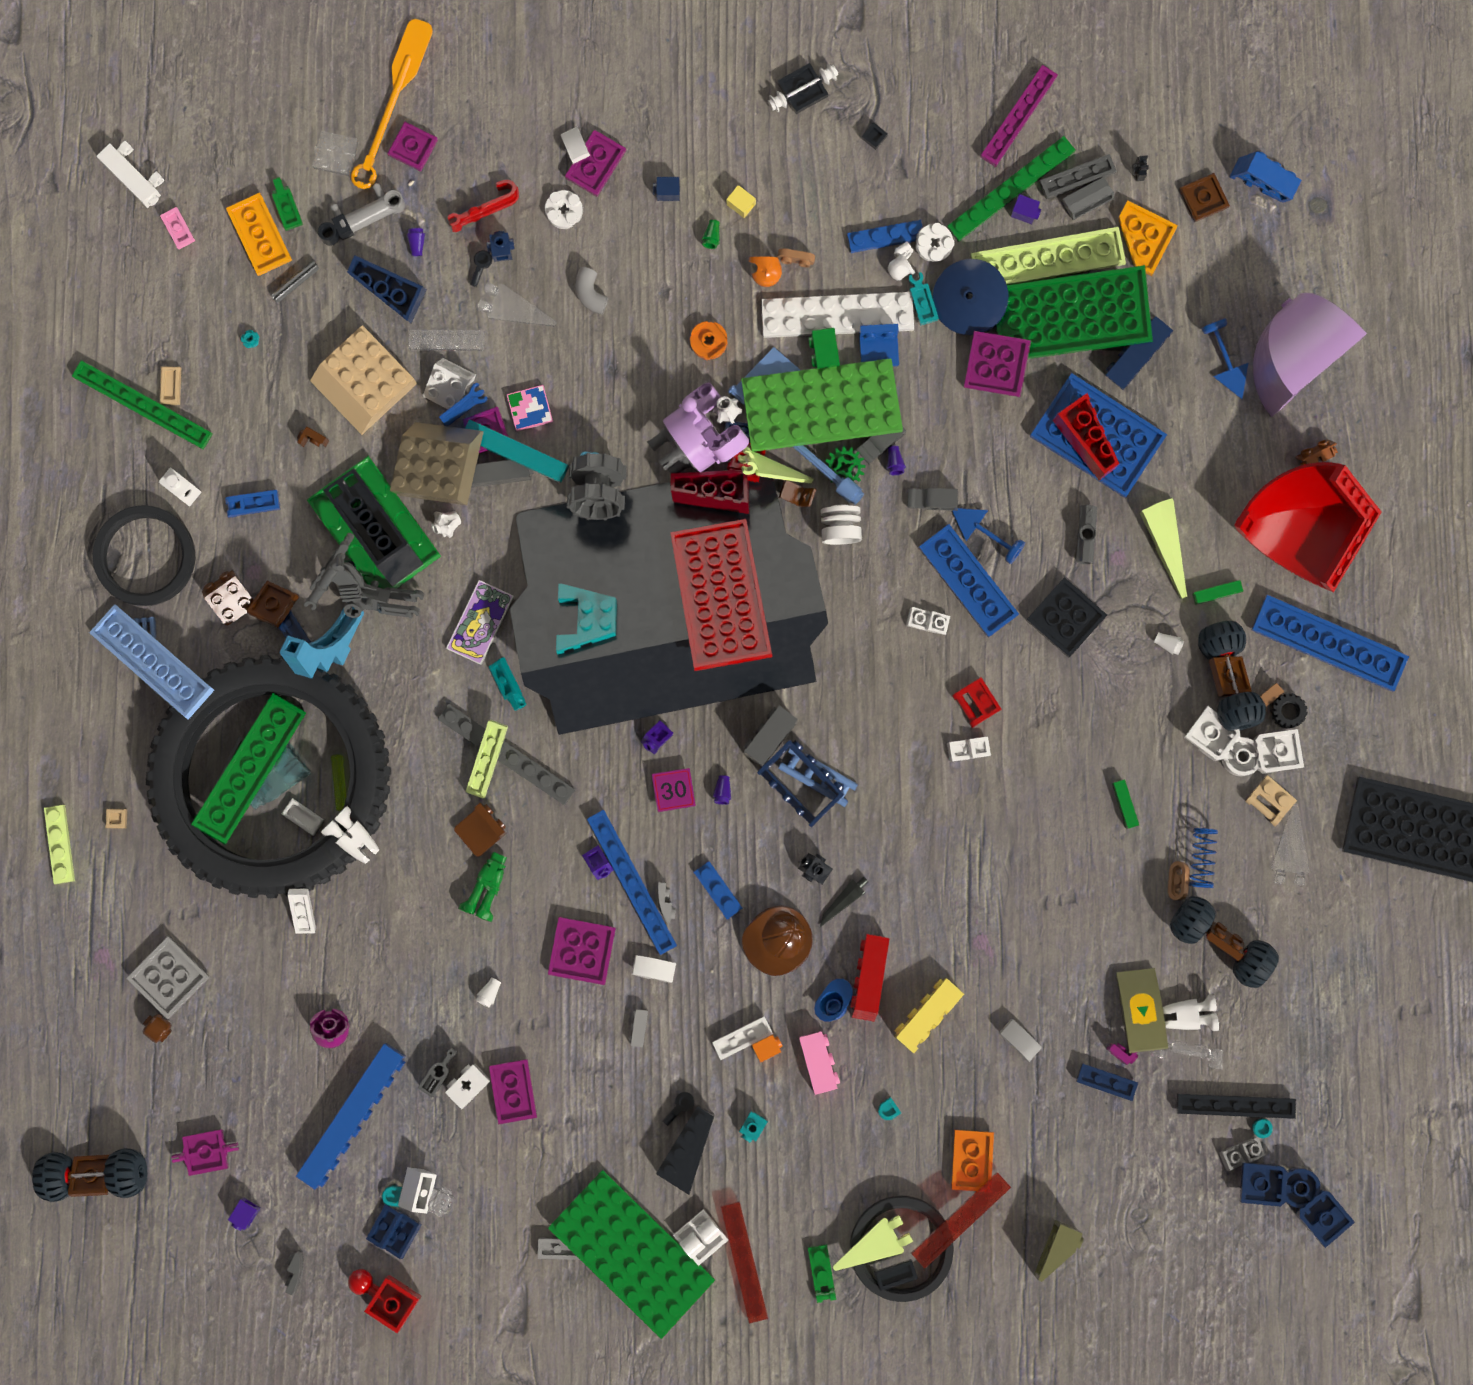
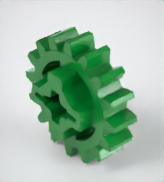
[825,446,866,483]

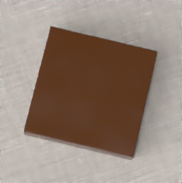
[1179,173,1230,222]
[246,580,299,628]

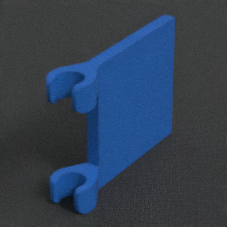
[439,383,488,426]

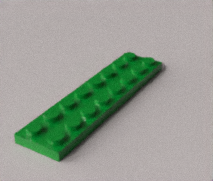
[191,694,306,845]

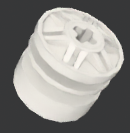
[821,505,862,545]

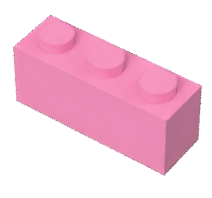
[799,1031,840,1095]

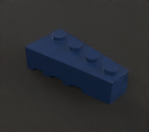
[347,255,427,324]
[1105,316,1173,390]

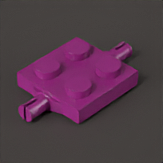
[171,1129,239,1176]

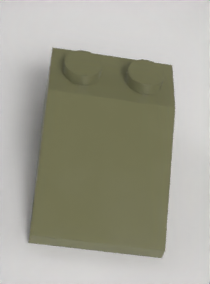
[1034,1220,1084,1282]

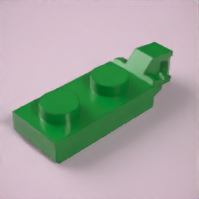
[272,177,303,231]

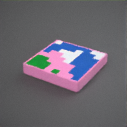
[507,385,553,432]

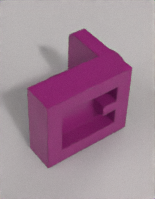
[1106,1043,1139,1065]

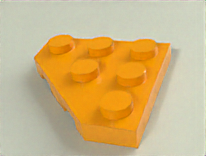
[1118,200,1178,276]

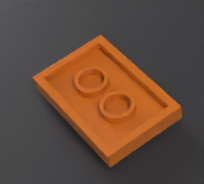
[951,1129,994,1192]

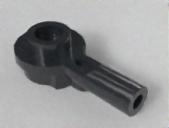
[470,250,493,287]
[663,1092,694,1126]

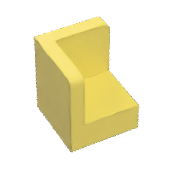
[726,186,756,218]

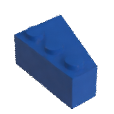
[1230,151,1302,203]

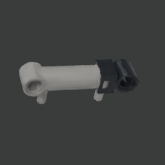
[318,183,405,246]

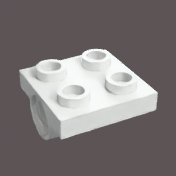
[673,1209,729,1266]

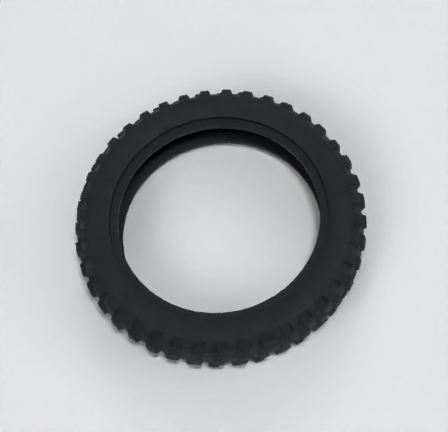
[146,655,391,899]

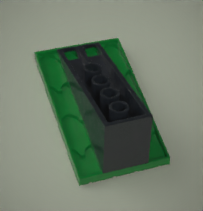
[307,456,441,589]

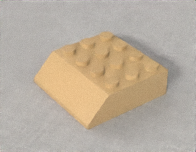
[310,325,417,435]

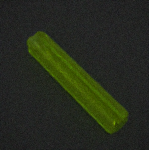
[331,754,346,811]

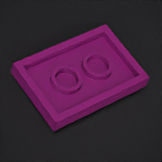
[565,130,627,197]
[489,1059,537,1125]

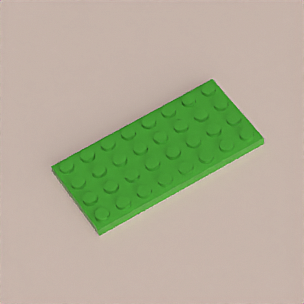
[741,359,903,452]

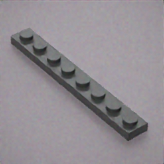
[438,704,575,806]

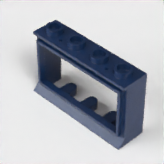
[757,740,845,827]

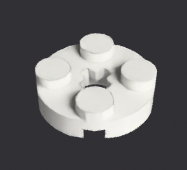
[545,190,583,229]
[916,223,954,262]

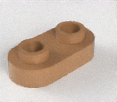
[777,248,815,267]
[1168,861,1190,901]

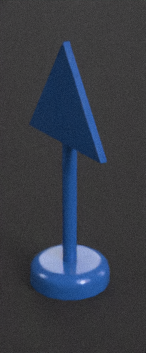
[1201,318,1249,399]
[952,508,1026,564]

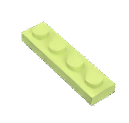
[466,719,508,798]
[44,805,75,884]

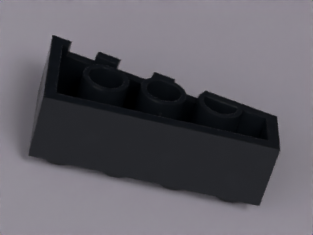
[656,1105,714,1195]

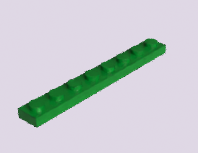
[947,136,1076,242]
[72,360,213,450]

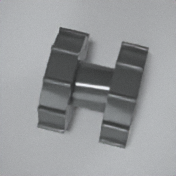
[567,453,627,520]

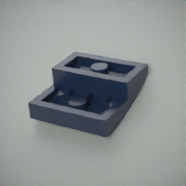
[366,1204,422,1259]

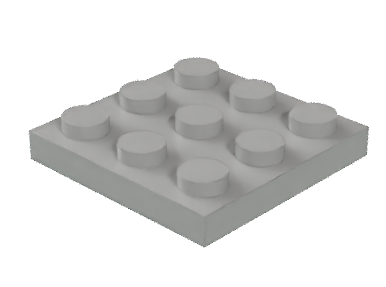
[126,936,210,1019]

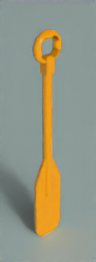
[351,19,433,189]

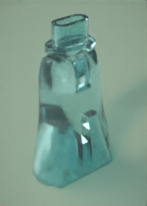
[250,746,311,810]

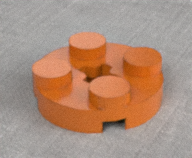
[690,321,728,360]

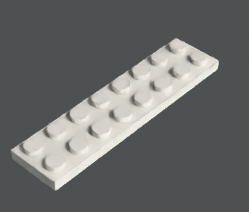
[762,292,914,338]

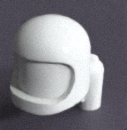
[888,242,915,280]

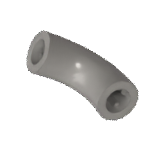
[575,267,609,315]

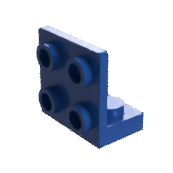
[859,324,899,367]

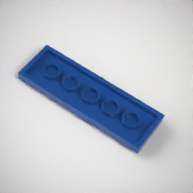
[918,524,1019,638]

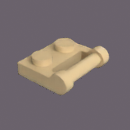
[1245,775,1297,827]

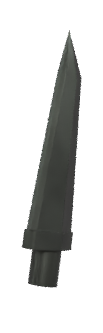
[820,876,868,927]

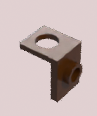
[779,480,816,507]

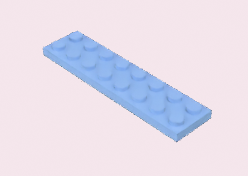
[89,604,214,719]

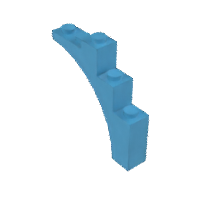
[279,607,364,678]

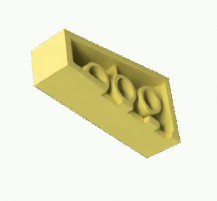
[894,978,964,1053]

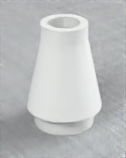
[1154,632,1184,655]
[476,977,501,1008]

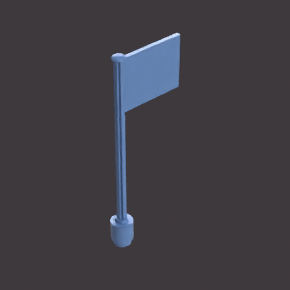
[728,347,864,505]

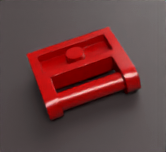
[952,677,1002,728]

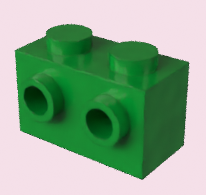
[808,328,840,369]

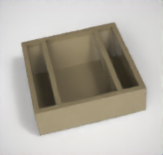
[390,422,483,506]

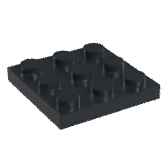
[1026,577,1107,658]

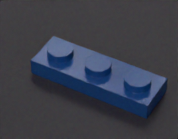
[694,861,743,919]

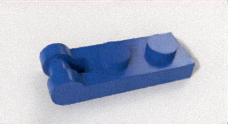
[225,490,281,517]

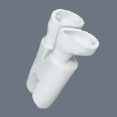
[321,806,379,864]
[1163,994,1219,1031]

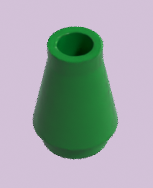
[701,219,720,249]

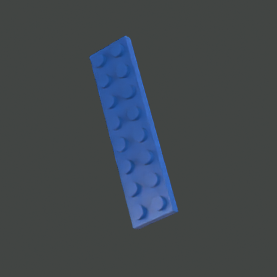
[1251,595,1409,692]

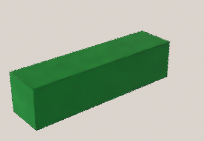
[1192,580,1244,605]
[1112,779,1139,829]

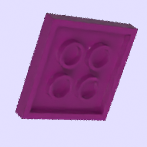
[964,331,1031,397]
[548,917,616,985]

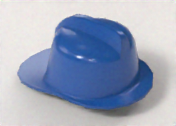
[814,979,853,1022]

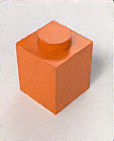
[752,1034,783,1063]

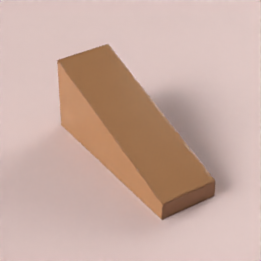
[1260,683,1284,707]

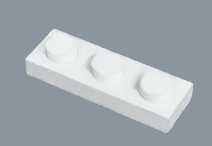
[288,889,316,933]
[712,1016,773,1060]

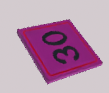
[652,768,696,812]

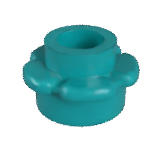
[241,330,260,348]

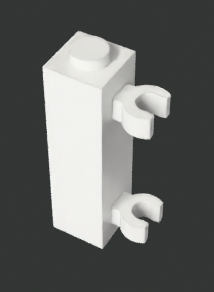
[97,141,164,208]

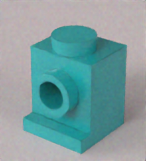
[739,1110,768,1143]

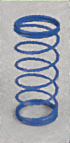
[1189,828,1218,888]

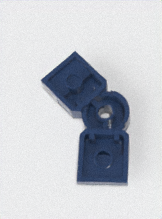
[1240,1162,1355,1248]

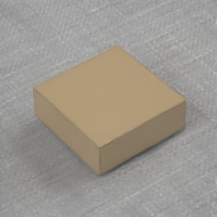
[106,809,127,829]

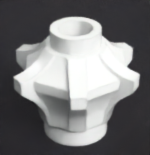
[713,396,742,424]
[431,511,461,538]

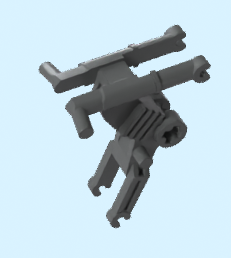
[304,533,424,619]

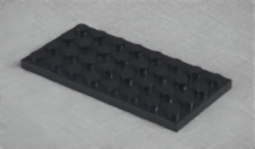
[1342,777,1473,883]

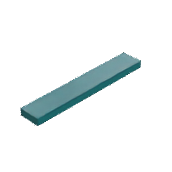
[465,419,570,483]

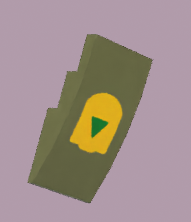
[1116,968,1168,1053]

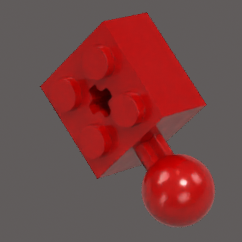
[348,1269,422,1333]

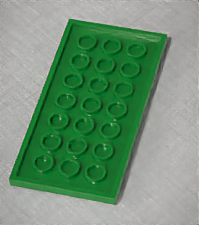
[997,265,1153,359]
[548,1170,715,1339]

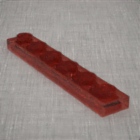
[911,1172,1011,1269]
[721,1201,768,1324]

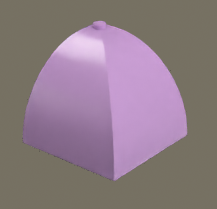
[1253,293,1367,417]

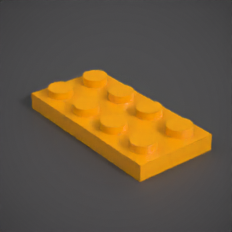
[226,193,292,276]

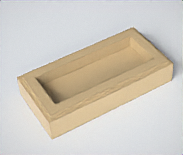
[160,367,181,405]

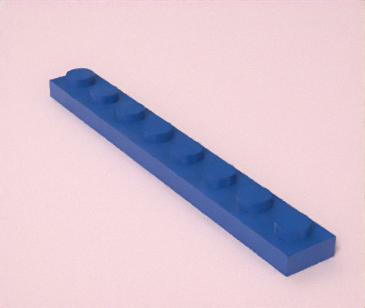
[587,810,677,955]

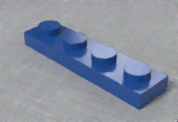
[847,220,923,253]

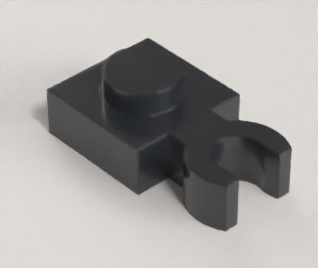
[1132,155,1149,181]

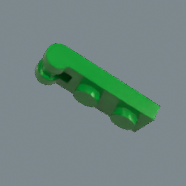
[808,1244,836,1303]

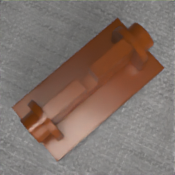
[1295,439,1338,465]

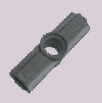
[1076,505,1097,564]

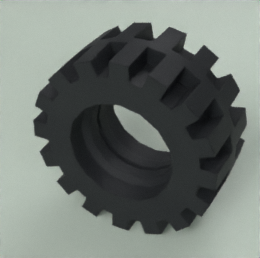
[1270,693,1308,729]

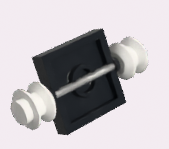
[768,63,838,114]

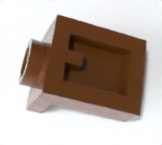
[297,426,329,447]

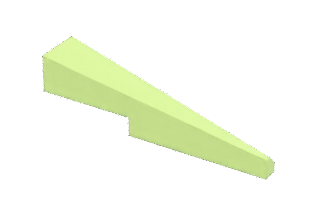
[1140,498,1187,599]

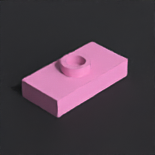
[160,207,195,249]

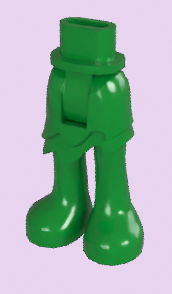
[458,852,507,922]

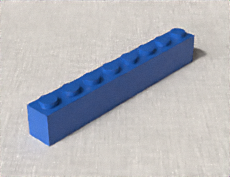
[296,1043,406,1190]

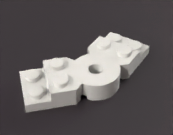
[1184,706,1304,776]

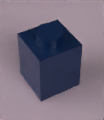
[653,177,680,201]

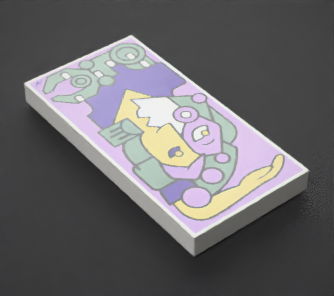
[446,580,514,665]

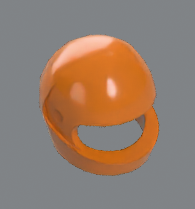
[748,256,782,287]

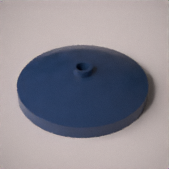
[933,259,1009,336]

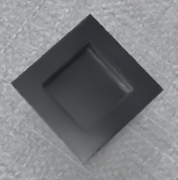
[861,122,888,150]

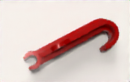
[447,180,519,232]

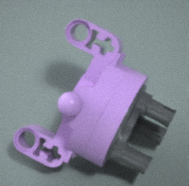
[647,383,749,474]

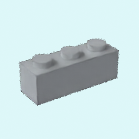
[629,1009,648,1047]

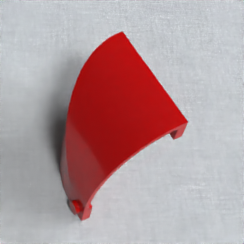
[1234,462,1382,592]

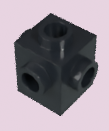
[798,853,833,885]

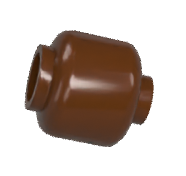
[142,1014,172,1043]

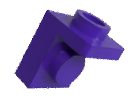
[641,721,674,755]
[582,845,614,880]

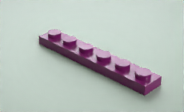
[980,65,1058,167]

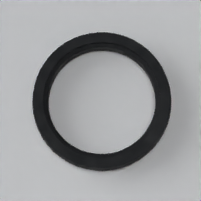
[93,505,196,606]
[850,1196,954,1302]

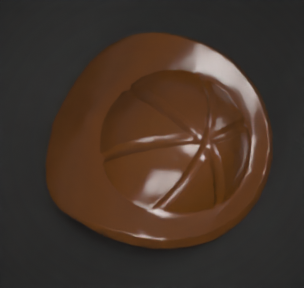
[742,905,813,976]

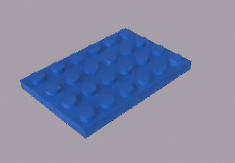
[1030,373,1167,498]

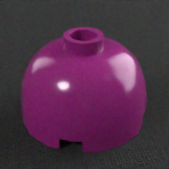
[310,1009,350,1048]

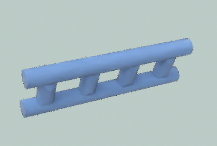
[778,749,858,807]

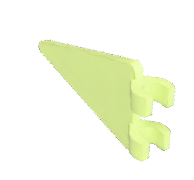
[738,447,813,483]
[833,1215,913,1271]

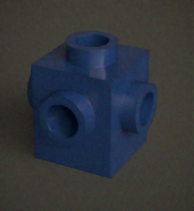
[487,231,515,262]

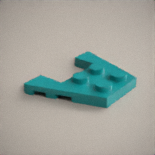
[556,584,617,654]

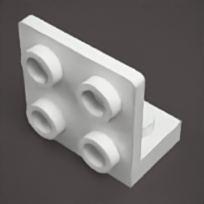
[423,358,476,409]

